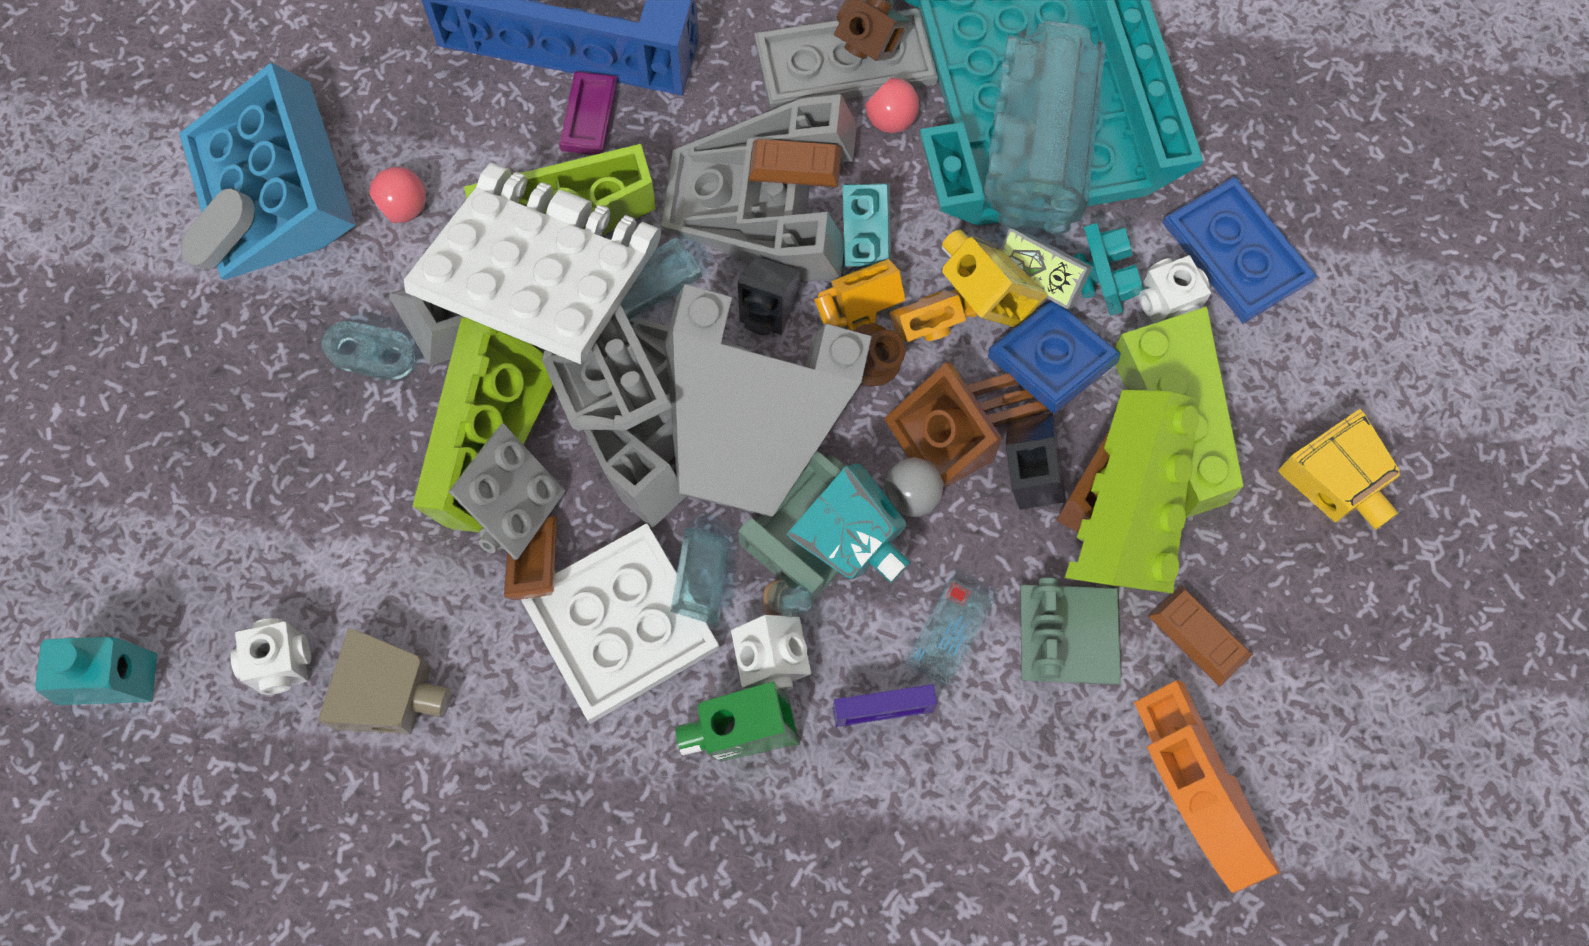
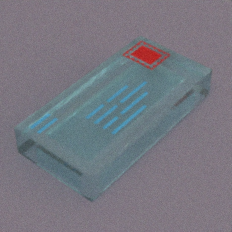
[905,577,995,687]

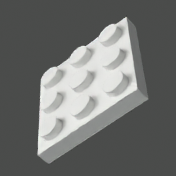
[521,523,720,724]

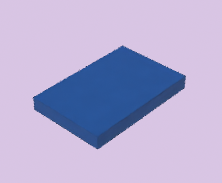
[1162,176,1317,324]

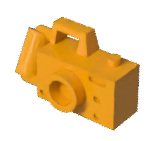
[814,259,905,331]
[890,289,978,342]

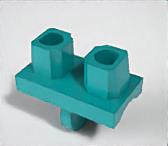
[843,183,891,266]
[1073,223,1143,316]

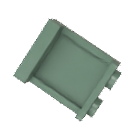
[738,450,845,605]

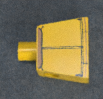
[942,229,1048,328]
[1278,409,1400,530]

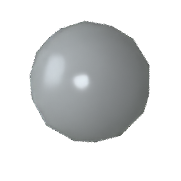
[884,457,944,517]

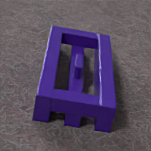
[832,684,937,727]

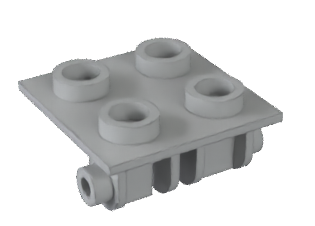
[449,423,565,560]

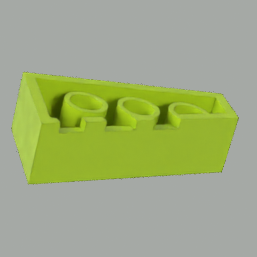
[464,144,656,236]
[1115,306,1244,518]
[412,317,553,533]
[1065,390,1199,593]

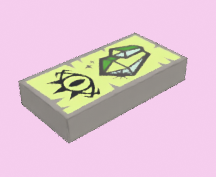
[1001,227,1093,309]

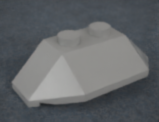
[542,304,672,430]

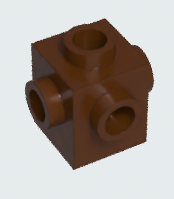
[834,0,911,61]

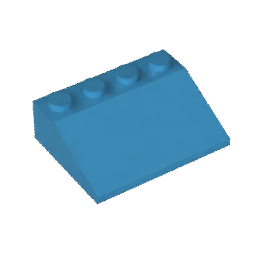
[179,62,356,280]

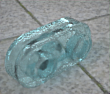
[322,321,417,380]

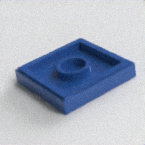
[988,301,1121,413]

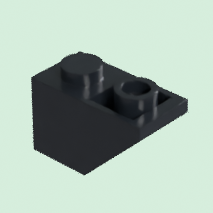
[737,257,800,335]
[1006,413,1067,510]

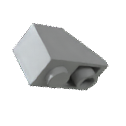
[389,288,464,366]

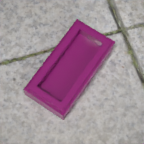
[559,71,618,155]

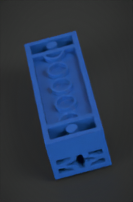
[422,0,699,96]

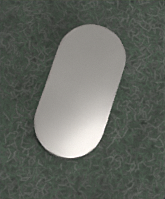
[182,189,254,269]

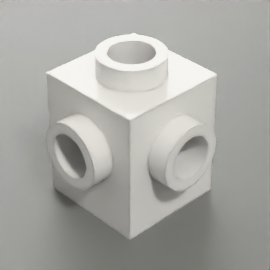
[1138,255,1211,324]
[731,615,811,692]
[231,618,311,695]

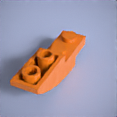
[1134,680,1281,893]

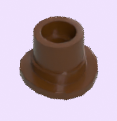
[852,323,906,387]

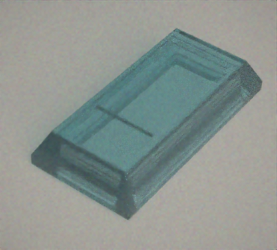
[670,527,730,625]

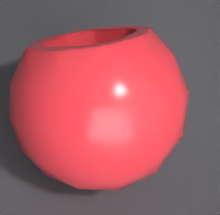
[865,78,919,133]
[369,167,426,223]

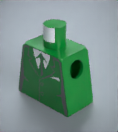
[675,681,800,762]

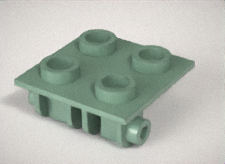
[1020,578,1121,685]

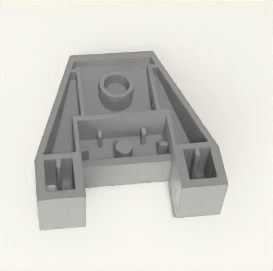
[661,94,857,282]
[665,284,871,517]
[584,315,748,528]

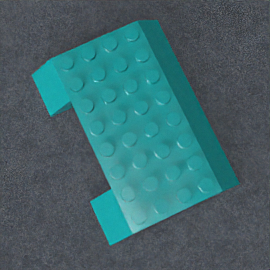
[903,0,1204,226]

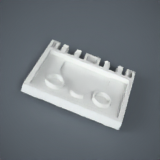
[404,162,661,364]

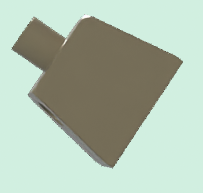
[318,628,451,734]

